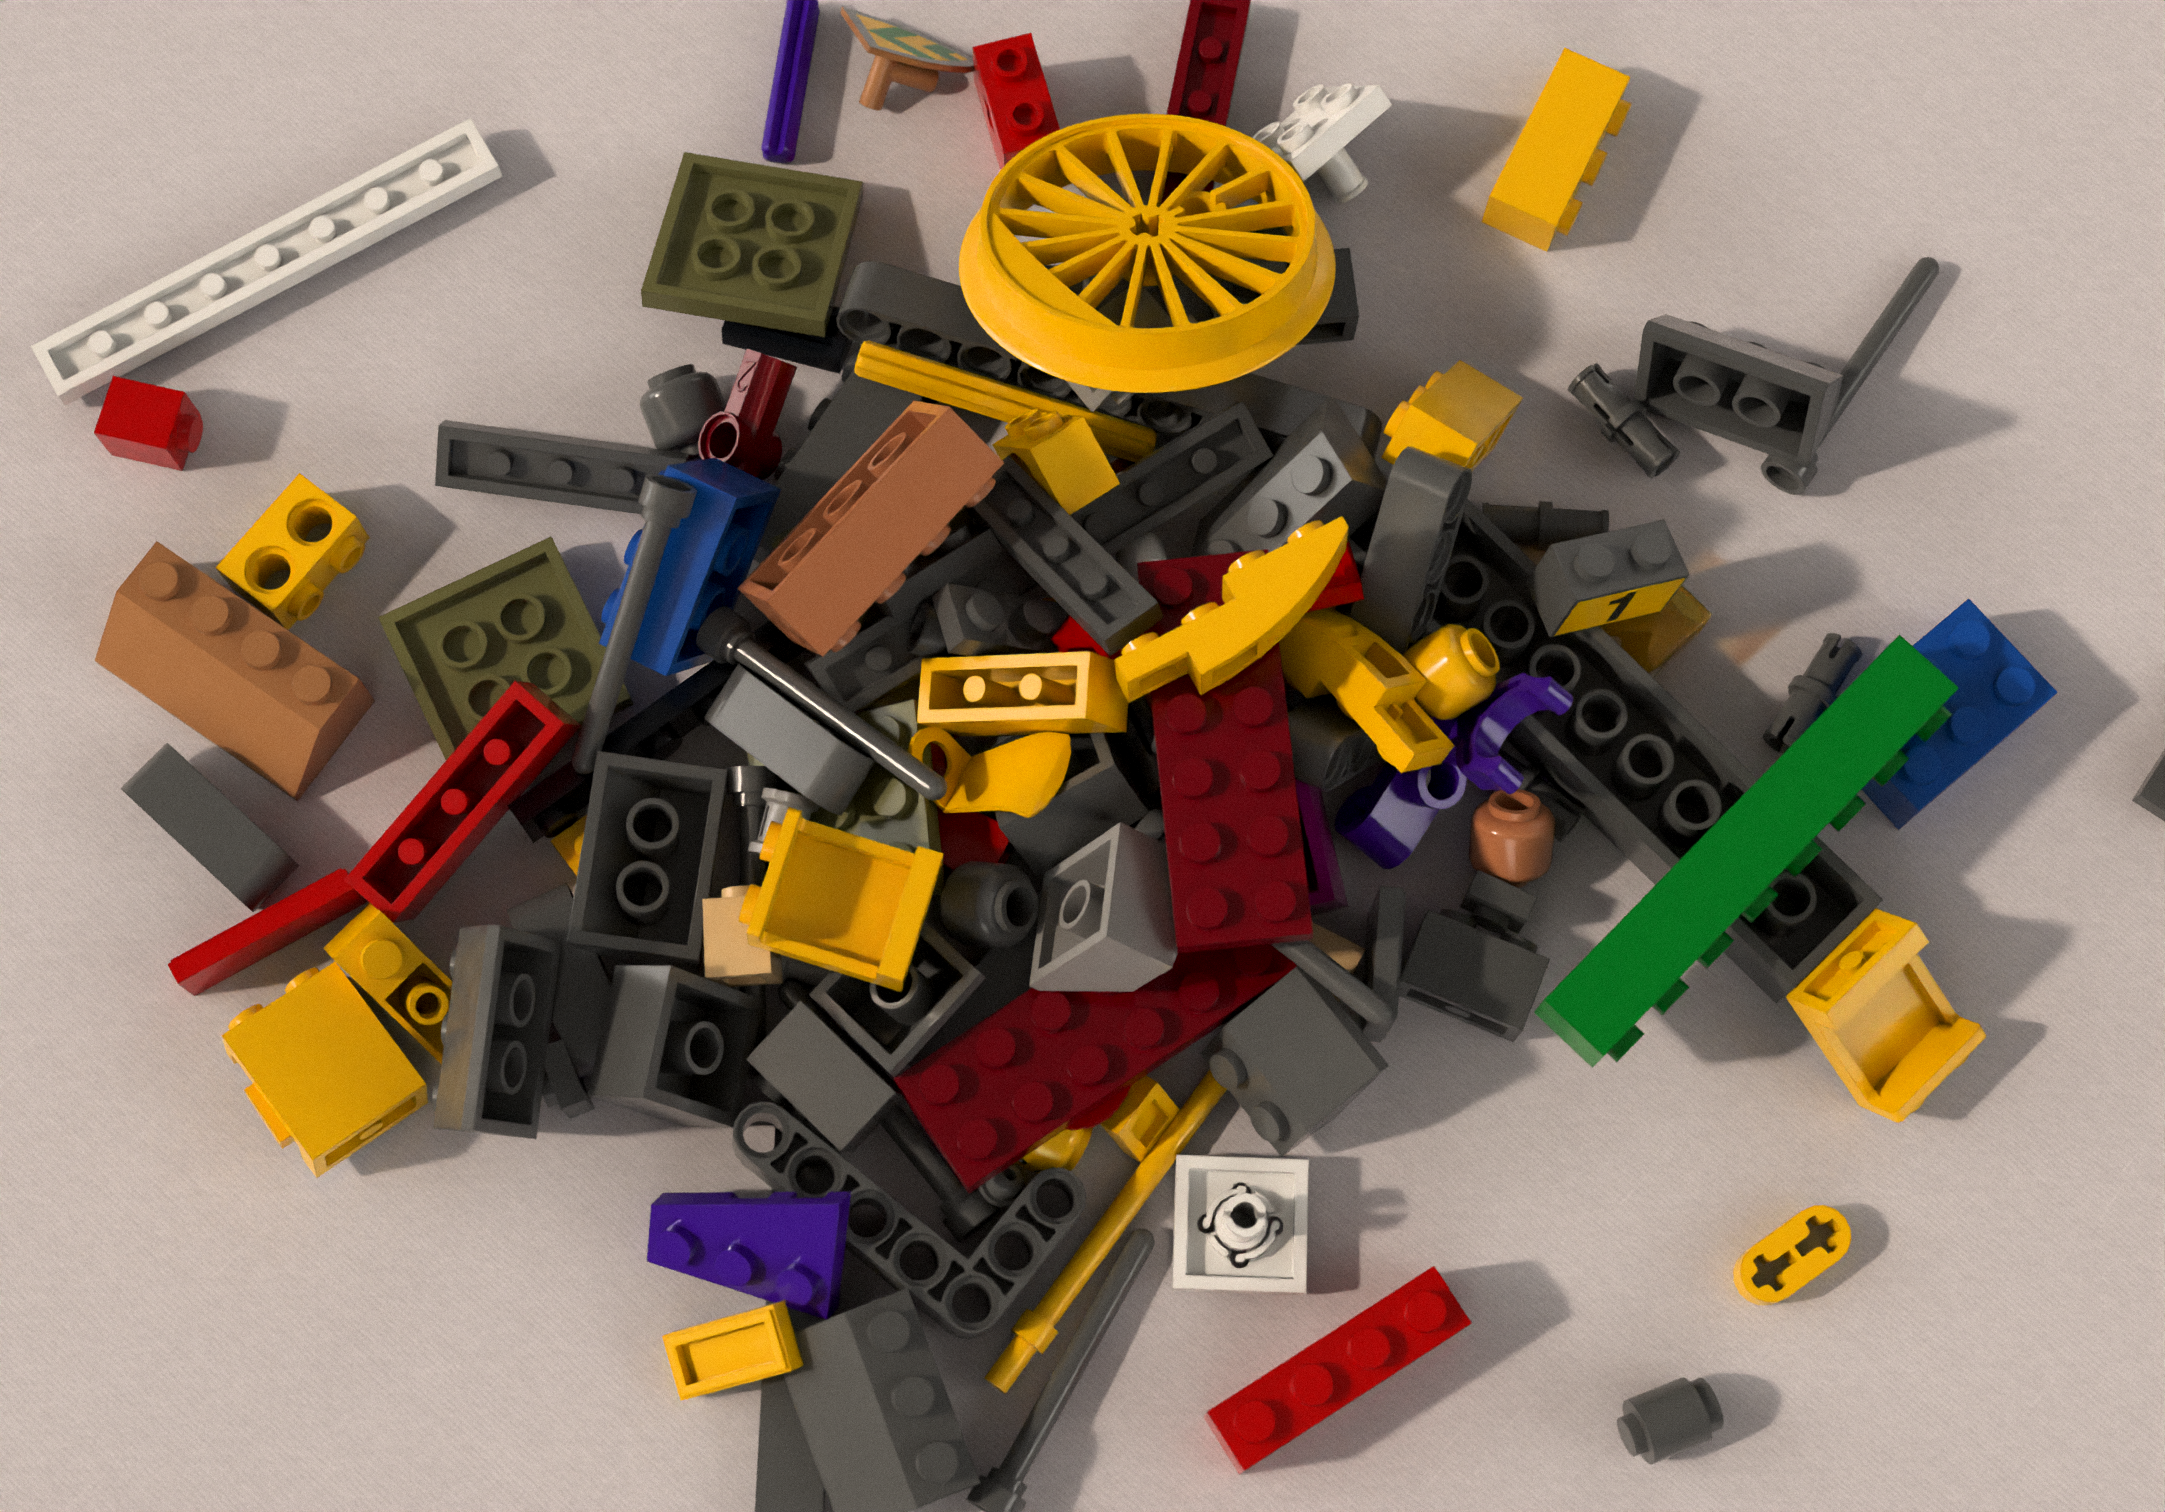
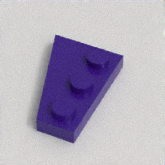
[647,1192,851,1320]

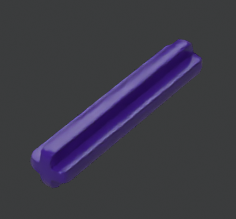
[761,0,820,164]

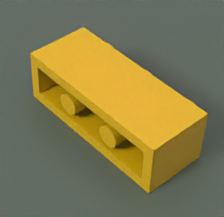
[1481,47,1632,252]
[1381,360,1523,472]
[917,651,1128,736]

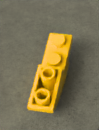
[1115,516,1349,703]
[1279,607,1455,773]

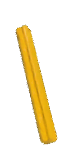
[855,340,1156,462]

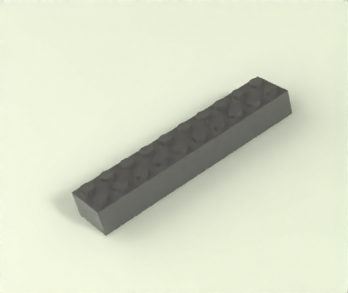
[1347,479,1883,1003]

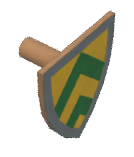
[840,7,974,111]

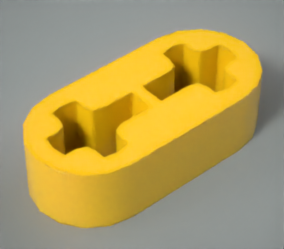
[1733,1205,1851,1306]

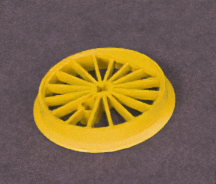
[959,114,1336,393]

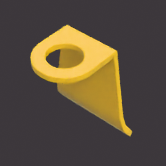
[907,727,1071,818]

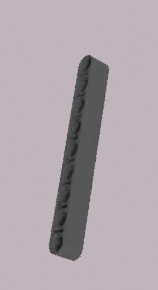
[836,261,1382,461]

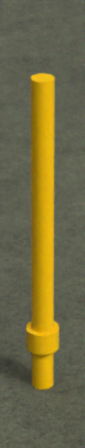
[984,1069,1227,1394]

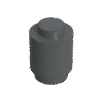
[1617,1377,1724,1465]

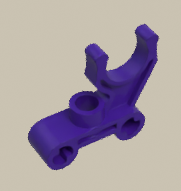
[1334,673,1573,870]

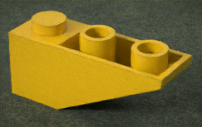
[323,903,452,1064]

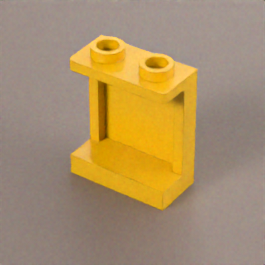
[739,807,943,992]
[1786,908,1986,1123]
[221,962,428,1178]

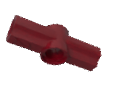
[698,348,797,480]

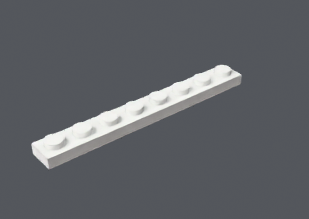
[31,118,503,405]

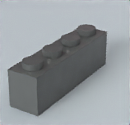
[754,348,937,563]

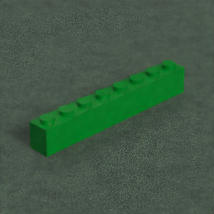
[1534,635,1959,1068]

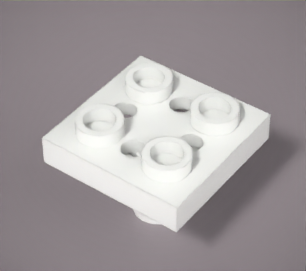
[1252,83,1392,204]
[1172,1155,1309,1296]

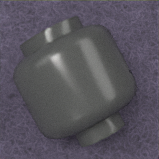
[640,364,726,460]
[940,861,1039,948]

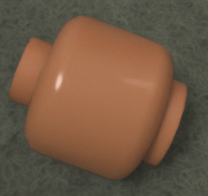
[1469,789,1556,888]

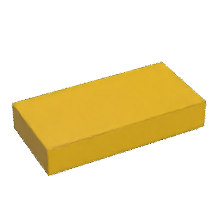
[662,1300,804,1401]

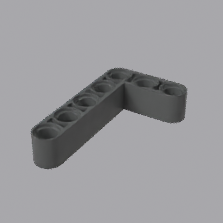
[1287,446,1472,792]
[732,1102,1086,1339]

